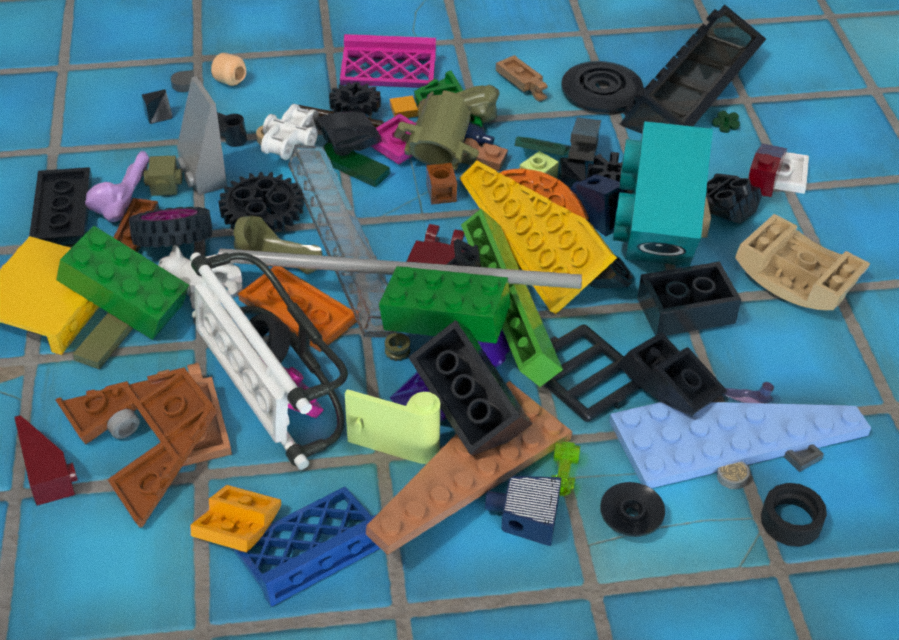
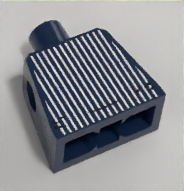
[485,476,562,546]

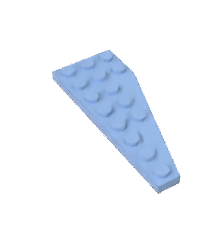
[609,402,871,488]

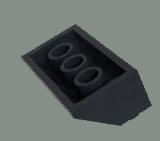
[408,320,533,456]

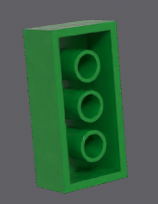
[56,226,189,340]
[379,266,511,343]

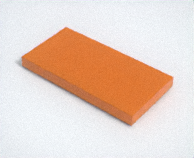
[238,266,359,352]

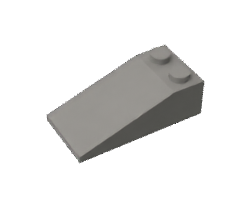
[176,76,227,196]

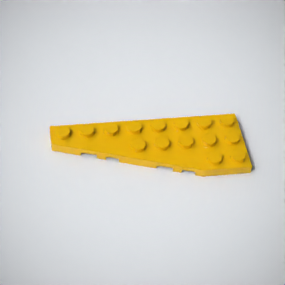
[459,161,617,314]

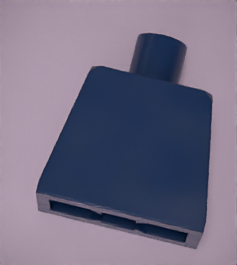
[571,175,625,236]

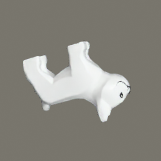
[158,245,243,309]

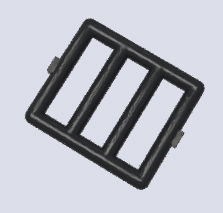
[543,324,641,422]

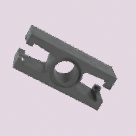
[568,117,601,161]

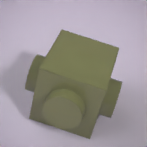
[144,155,182,196]

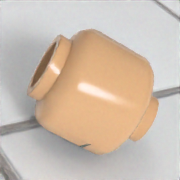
[211,53,246,86]

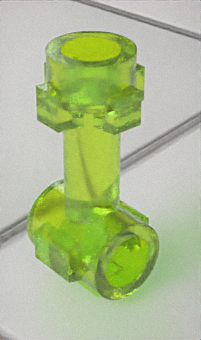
[551,441,581,496]

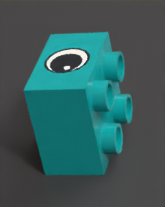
[613,121,713,267]

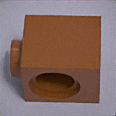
[426,163,457,205]

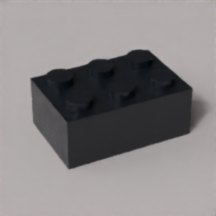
[637,261,741,336]

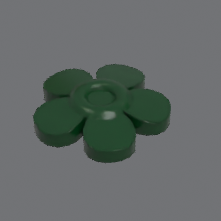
[712,111,740,133]

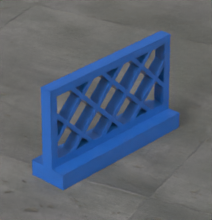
[233,486,380,607]

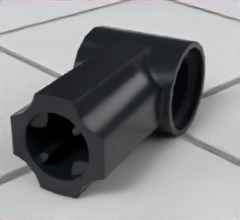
[217,112,248,147]

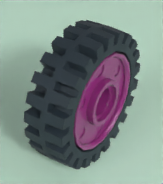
[129,207,212,247]

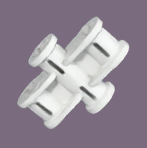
[261,104,319,160]

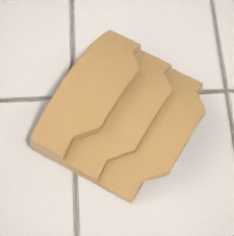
[735,214,871,310]

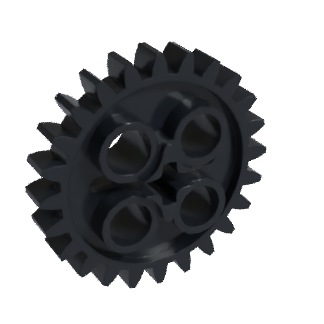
[218,172,304,233]

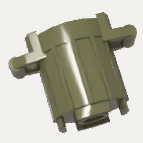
[394,91,479,171]

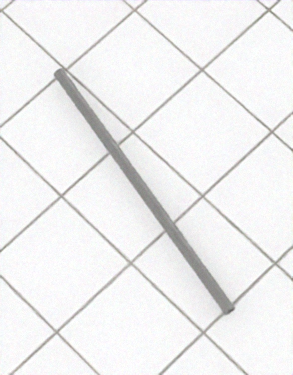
[218,248,582,289]

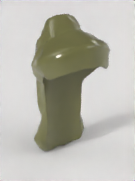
[417,84,500,123]
[233,216,322,274]

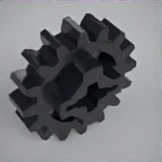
[329,82,381,116]

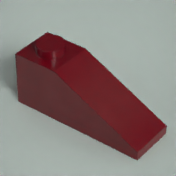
[748,143,787,197]
[14,415,78,506]

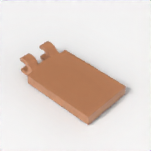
[157,363,232,467]

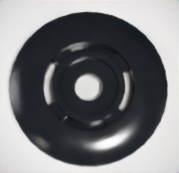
[561,61,643,113]

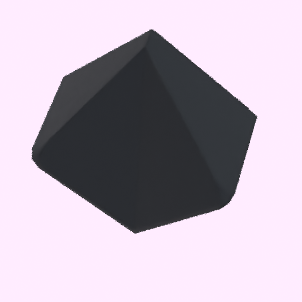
[142,89,172,124]
[559,158,586,188]

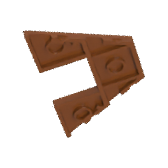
[56,367,217,528]

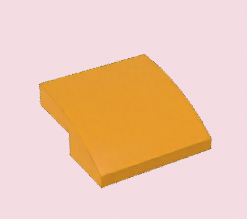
[191,485,281,552]

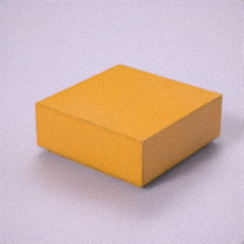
[390,95,418,118]

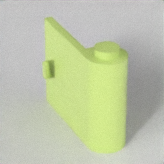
[345,389,440,464]

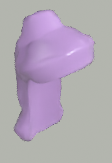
[85,151,149,222]

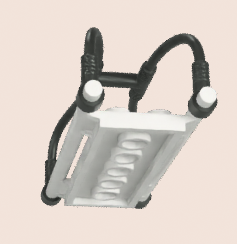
[190,252,348,470]

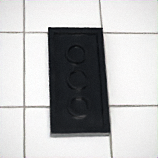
[29,167,92,245]

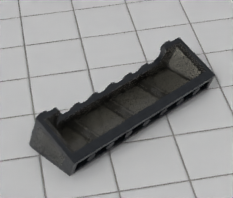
[620,4,766,134]

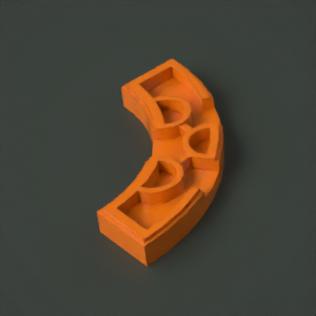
[499,168,589,220]

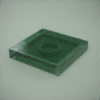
[514,136,571,156]

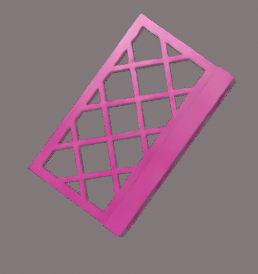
[340,34,436,88]

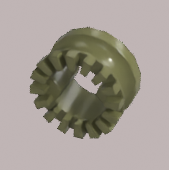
[385,333,410,361]

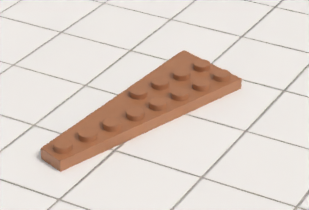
[366,381,573,555]

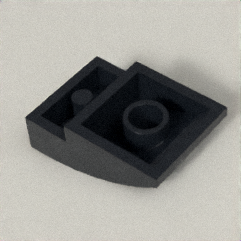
[617,332,727,415]

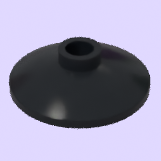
[600,482,665,537]

